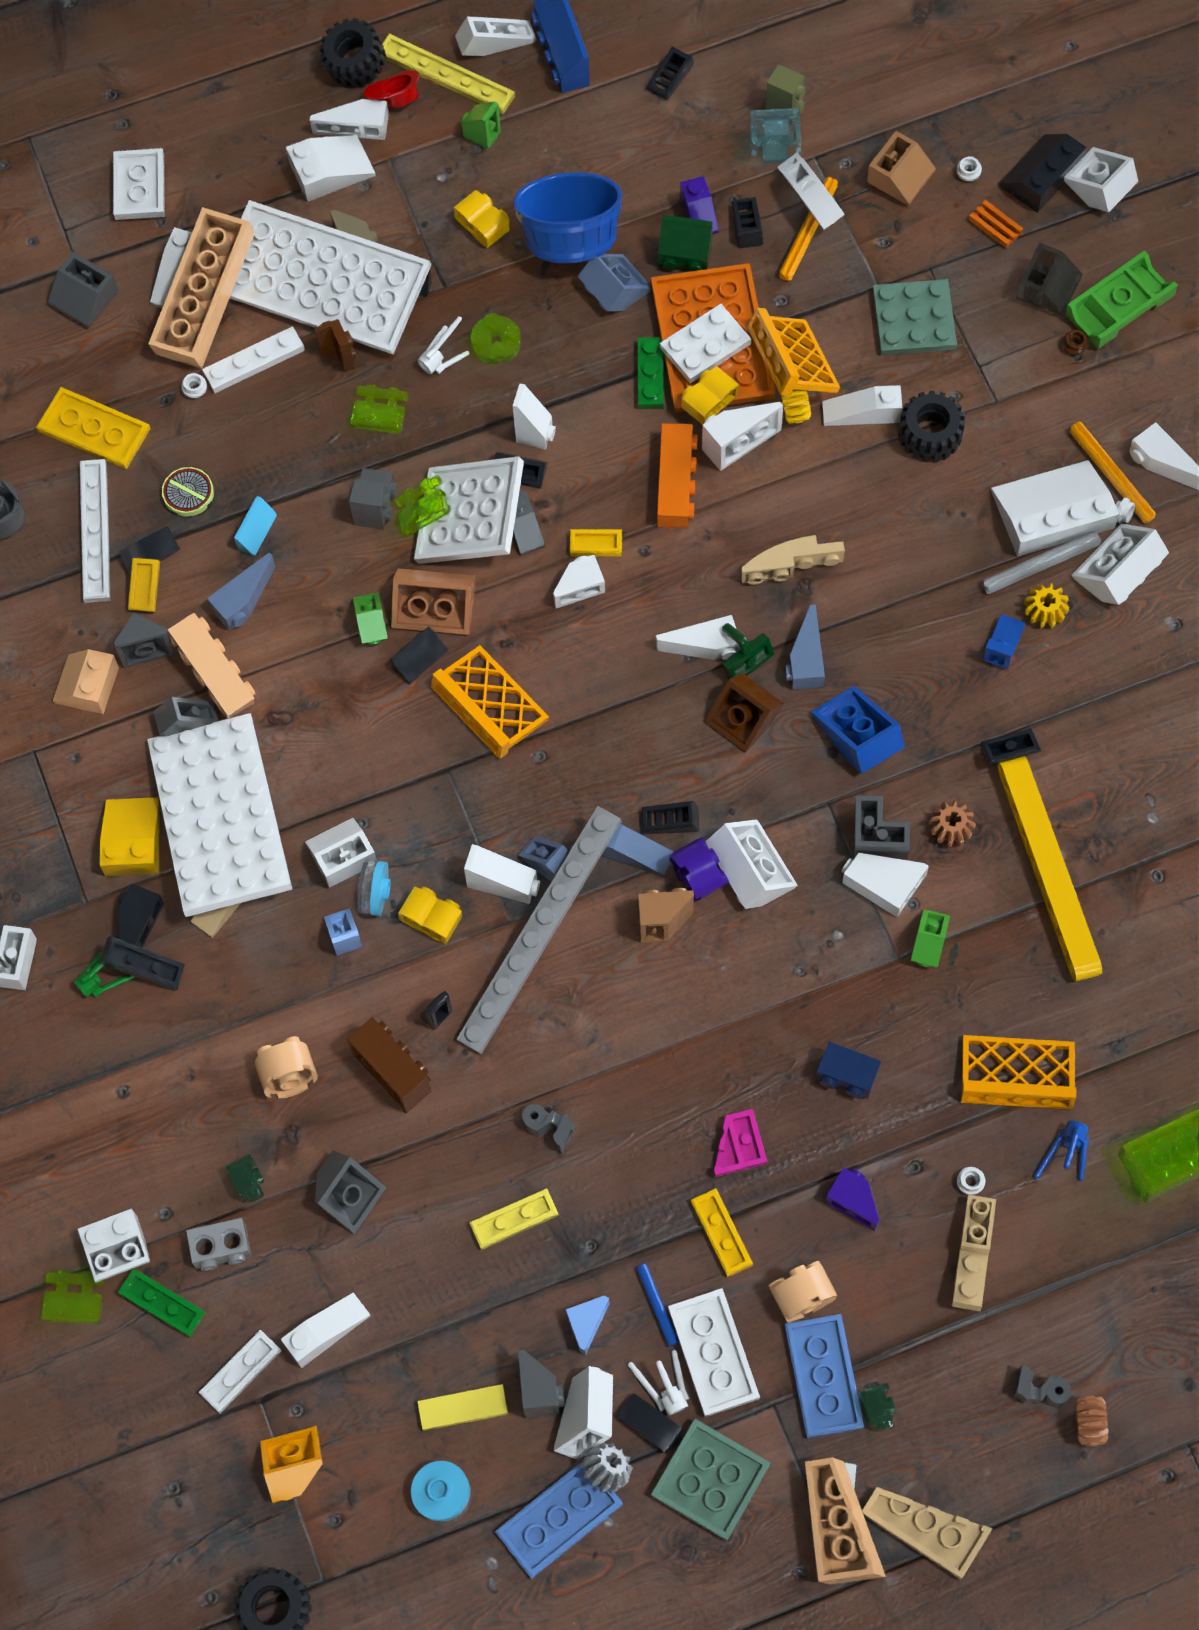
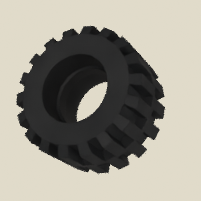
[320,18,386,87]
[898,391,965,462]
[234,1567,312,1630]

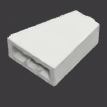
[464,844,540,904]
[842,853,929,917]
[554,1366,613,1460]

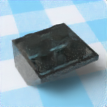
[1017,243,1083,316]

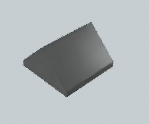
[114,612,175,668]

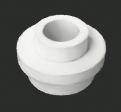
[957,157,982,181]
[181,373,207,398]
[1116,497,1135,523]
[957,1167,985,1195]

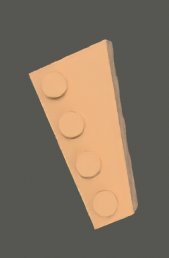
[168,613,256,719]
[805,1457,886,1585]

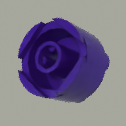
[669,837,729,902]

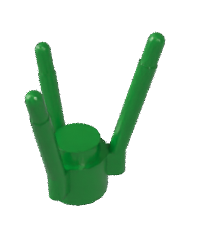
[73,937,135,997]

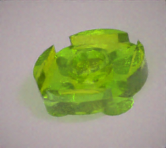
[471,313,521,364]

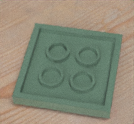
[872,279,957,356]
[651,1419,771,1541]

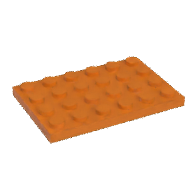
[651,263,775,413]

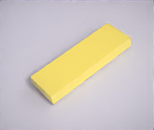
[469,1188,559,1250]
[418,1384,508,1431]

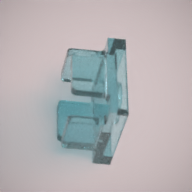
[749,108,802,163]

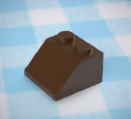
[705,673,783,752]

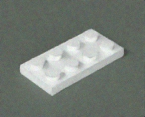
[668,1288,760,1417]

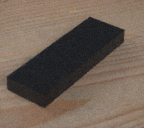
[100,936,185,991]

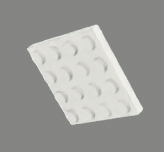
[414,457,524,564]

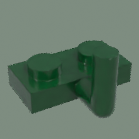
[722,623,775,679]

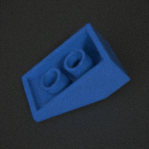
[811,686,905,774]

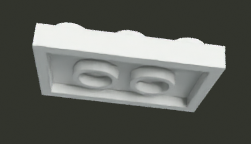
[114,148,165,220]
[660,304,751,384]

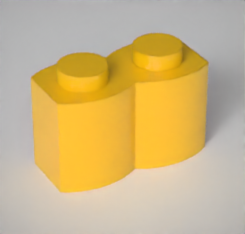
[453,190,509,248]
[681,366,739,425]
[398,886,462,944]

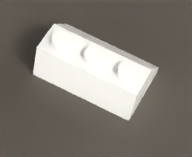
[1071,523,1169,605]
[705,820,798,909]

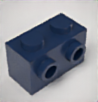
[816,1042,881,1099]

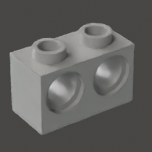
[186,1218,252,1271]

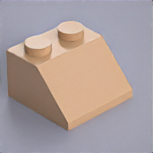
[53,649,119,714]

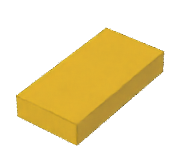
[570,529,622,557]
[128,558,160,613]

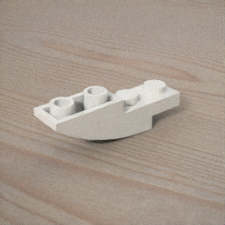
[777,153,845,229]

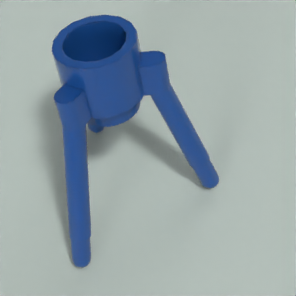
[1034,1121,1090,1181]

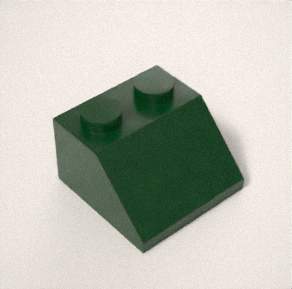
[658,215,713,272]

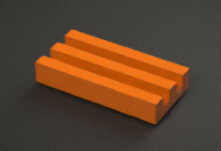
[968,200,1023,249]

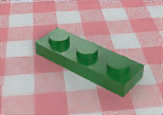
[638,337,664,409]
[118,1268,206,1338]

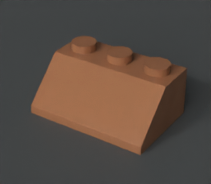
[391,569,475,635]

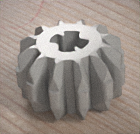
[581,1442,633,1494]

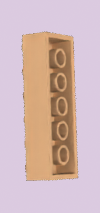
[148,207,255,369]

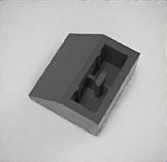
[48,252,118,328]

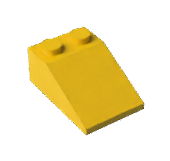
[100,797,160,877]

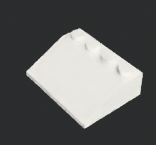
[991,460,1119,557]

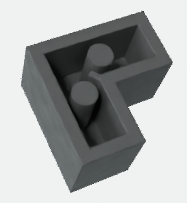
[349,468,398,530]
[853,795,910,859]

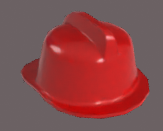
[363,70,419,108]

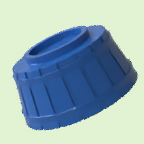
[514,172,622,263]

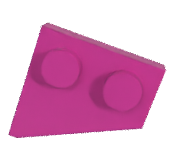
[714,1109,768,1177]

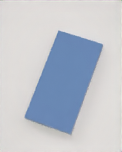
[785,1314,864,1439]
[495,1459,623,1579]

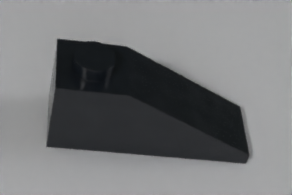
[119,883,165,975]

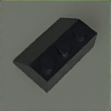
[999,134,1087,213]

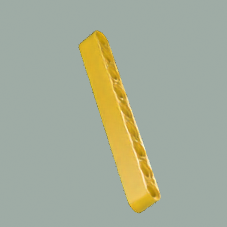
[998,756,1102,982]

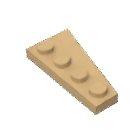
[862,1487,993,1580]

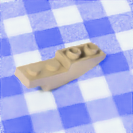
[741,535,845,585]
[952,1194,996,1311]

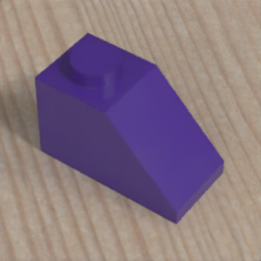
[680,176,718,234]
[825,1167,879,1231]

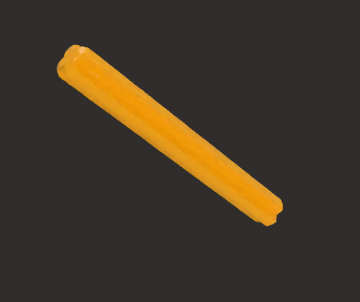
[779,177,838,281]
[1069,421,1156,523]

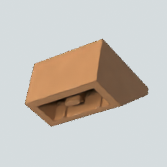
[867,131,936,206]
[638,888,694,943]

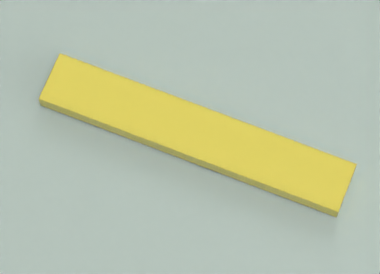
[382,34,515,115]

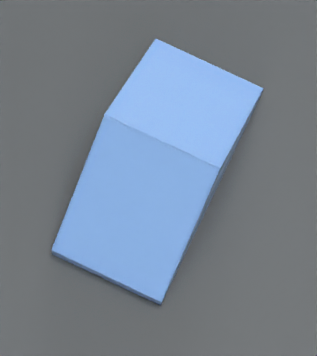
[324,908,362,956]
[566,1296,610,1355]

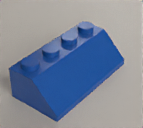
[531,0,590,93]

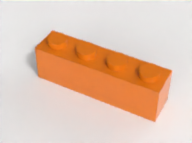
[657,423,698,528]

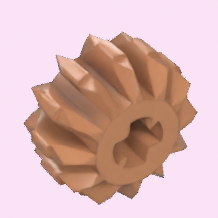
[929,800,976,847]
[1075,1396,1108,1446]

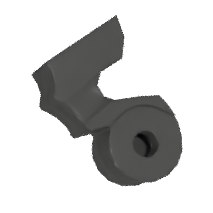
[522,1104,576,1153]
[1013,1364,1071,1407]

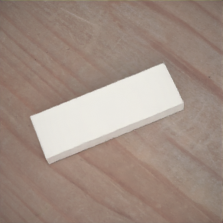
[199,1330,281,1413]

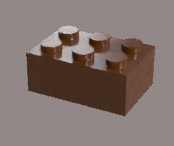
[347,1017,432,1113]

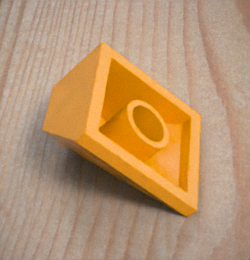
[260,1426,323,1503]

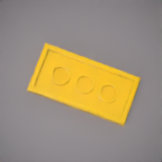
[36,387,151,469]

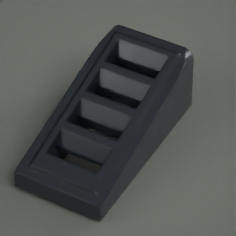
[647,46,694,100]
[731,197,763,248]
[641,801,699,834]
[420,991,452,1030]

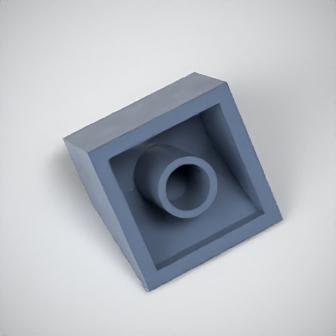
[578,254,652,311]

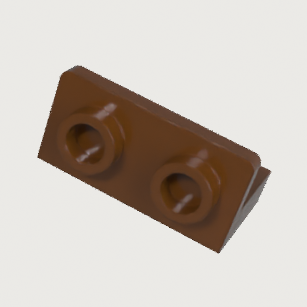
[315,319,356,372]

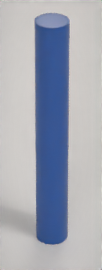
[636,1264,679,1347]

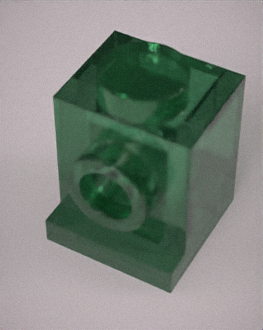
[226,1154,264,1203]
[858,1383,896,1432]

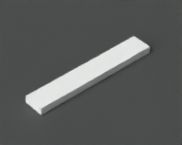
[80,459,111,603]

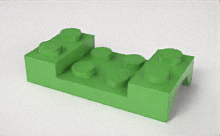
[1065,250,1178,349]

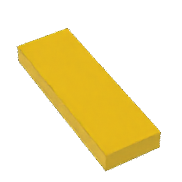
[691,1188,753,1278]

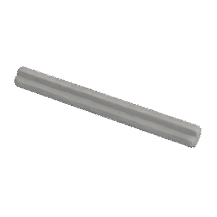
[982,531,1101,594]

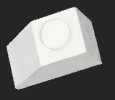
[553,555,605,608]

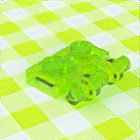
[350,384,408,434]
[395,475,449,536]
[41,1270,104,1324]

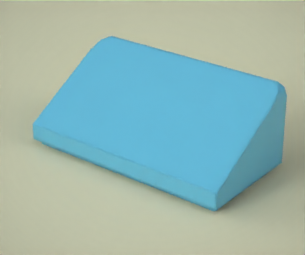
[234,496,276,556]

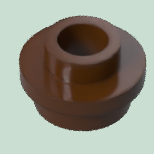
[1062,330,1088,355]

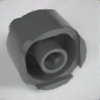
[0,480,25,540]

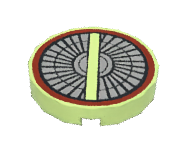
[162,467,214,517]

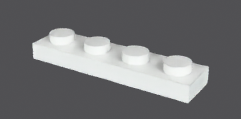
[202,326,305,393]

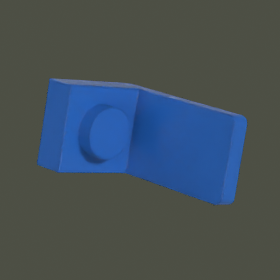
[983,615,1025,669]

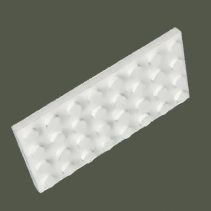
[230,200,432,354]
[147,713,293,917]

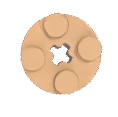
[254,1036,318,1098]
[769,1261,837,1323]

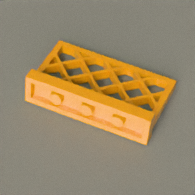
[747,308,840,396]
[431,645,549,759]
[961,1035,1076,1110]

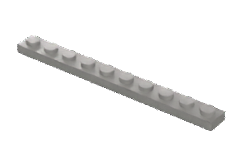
[457,806,622,1054]

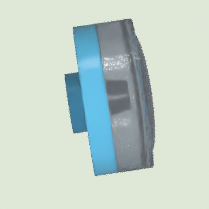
[357,859,391,916]
[411,1461,473,1524]

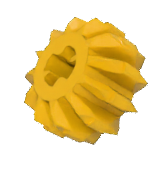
[781,379,811,424]
[1024,583,1069,629]

